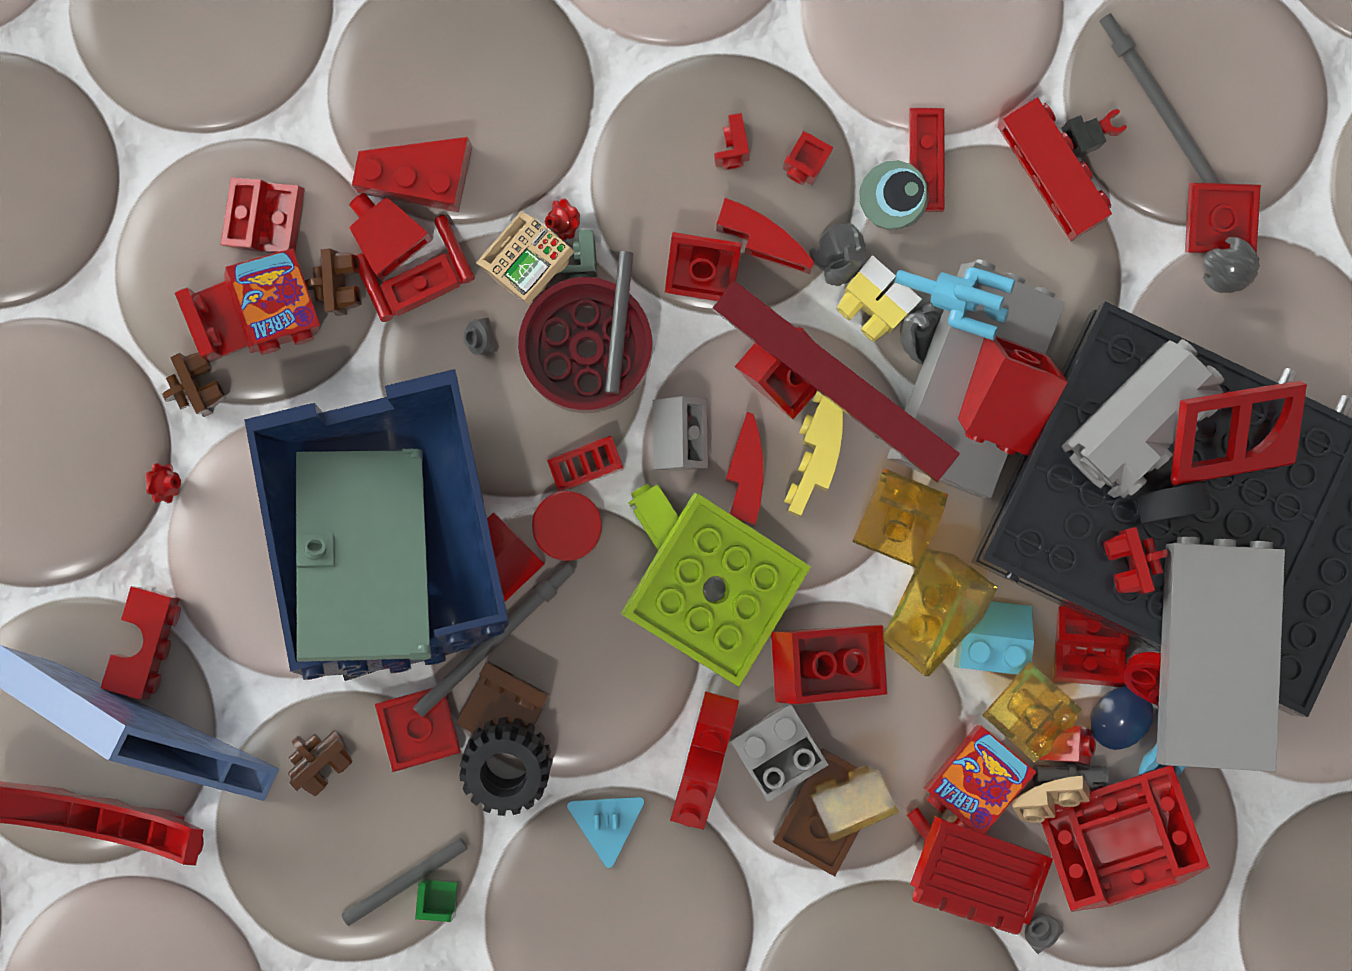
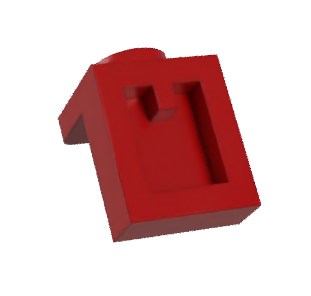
[714,113,749,170]
[1038,724,1096,765]

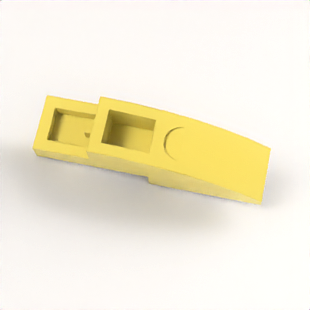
[784,391,843,518]

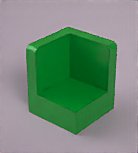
[415,878,459,922]

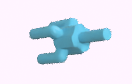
[895,267,1015,340]

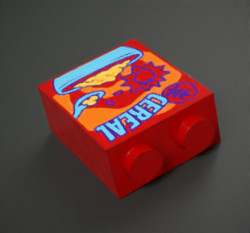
[224,248,320,355]
[923,724,1036,834]

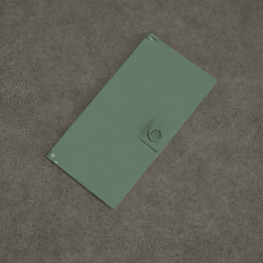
[296,449,431,662]

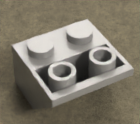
[730,703,828,802]

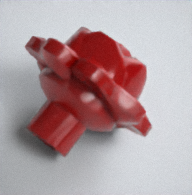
[545,198,580,241]
[145,463,181,504]

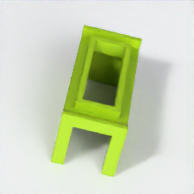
[628,483,679,551]

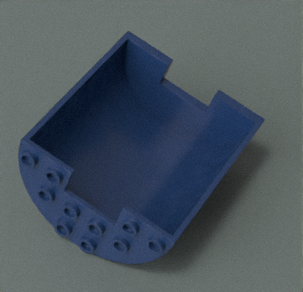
[244,369,509,680]

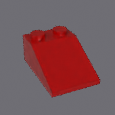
[771,625,887,704]

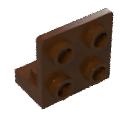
[457,662,551,733]

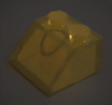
[852,468,948,568]
[982,662,1081,763]
[810,765,899,841]

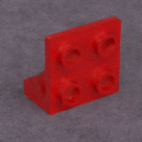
[174,281,248,362]

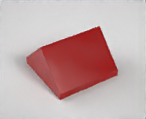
[664,232,742,301]

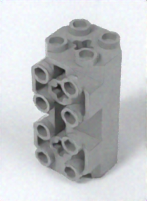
[1062,339,1224,498]

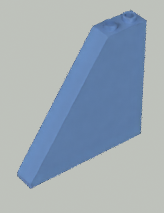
[0,645,279,801]

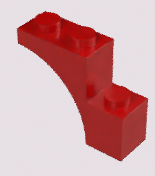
[670,691,739,830]

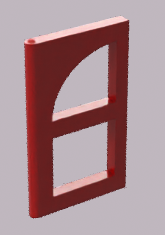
[1171,381,1307,486]

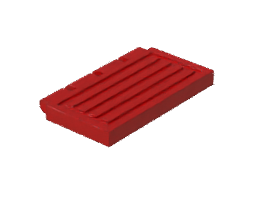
[910,816,1053,935]

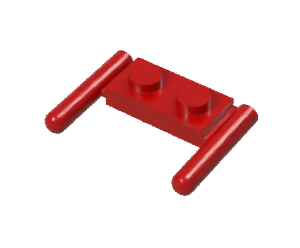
[356,215,475,322]

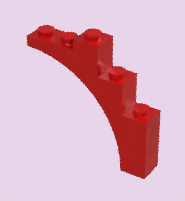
[0,781,204,866]

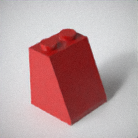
[958,335,1068,456]

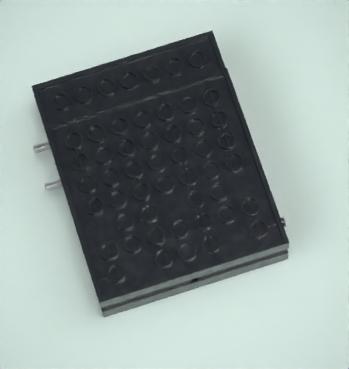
[971,301,1352,717]

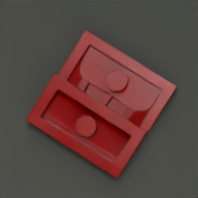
[220,177,305,254]
[1053,606,1129,687]

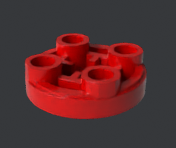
[532,491,602,561]

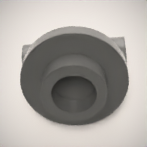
[464,318,497,355]
[1025,915,1065,954]

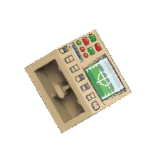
[476,211,575,305]

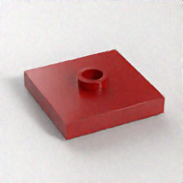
[1185,183,1261,254]
[375,687,462,772]

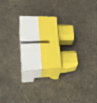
[836,255,922,343]

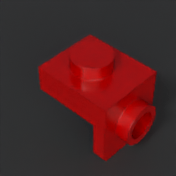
[783,130,834,186]

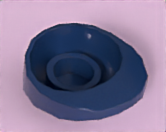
[1090,687,1154,750]

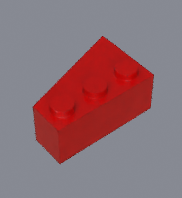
[352,137,472,213]

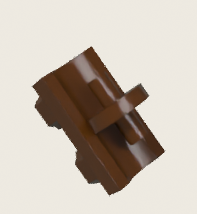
[305,248,362,316]
[162,352,226,417]
[288,730,352,797]

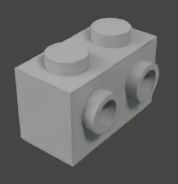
[653,396,708,471]

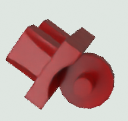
[1103,527,1169,594]

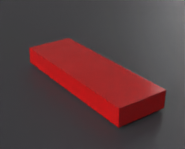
[909,108,945,212]

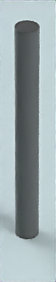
[605,251,633,394]
[342,837,468,926]

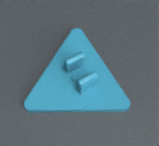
[567,797,644,868]

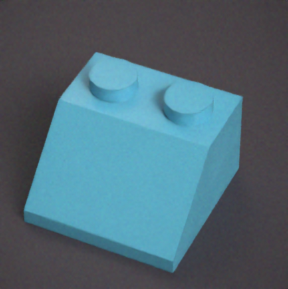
[954,598,1034,676]

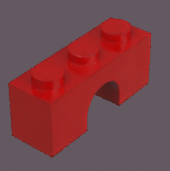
[100,586,181,700]

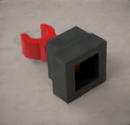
[1061,109,1127,158]

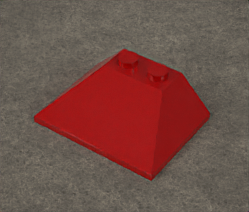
[1041,765,1210,912]

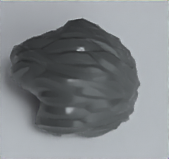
[809,223,866,286]
[1203,237,1260,293]
[900,301,944,365]

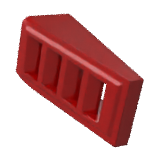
[547,435,624,492]

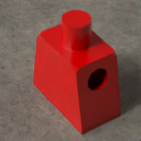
[349,193,432,281]

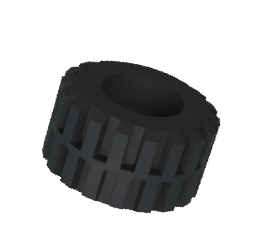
[459,717,552,816]

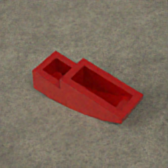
[716,198,814,274]
[725,412,763,526]

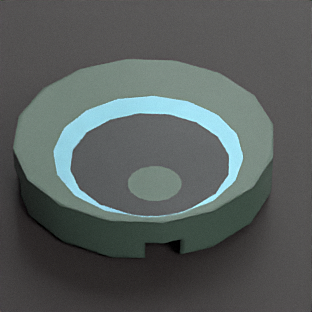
[859,160,929,231]

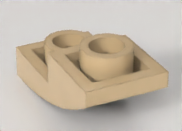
[1012,776,1090,823]

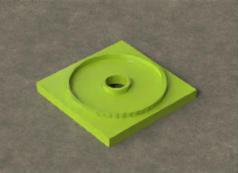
[620,493,811,687]

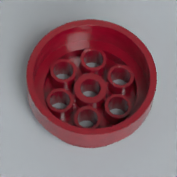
[518,277,653,413]

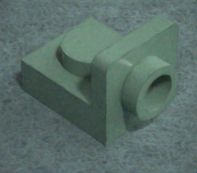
[561,230,598,279]

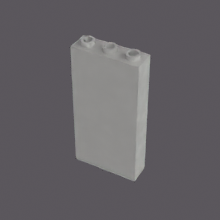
[887,259,1065,498]
[1156,537,1285,772]

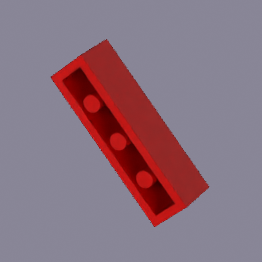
[998,97,1112,242]

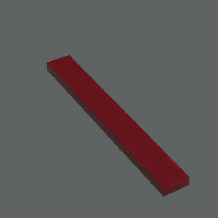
[712,281,960,483]

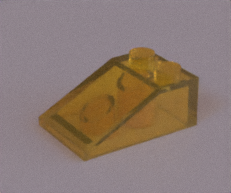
[884,549,998,677]

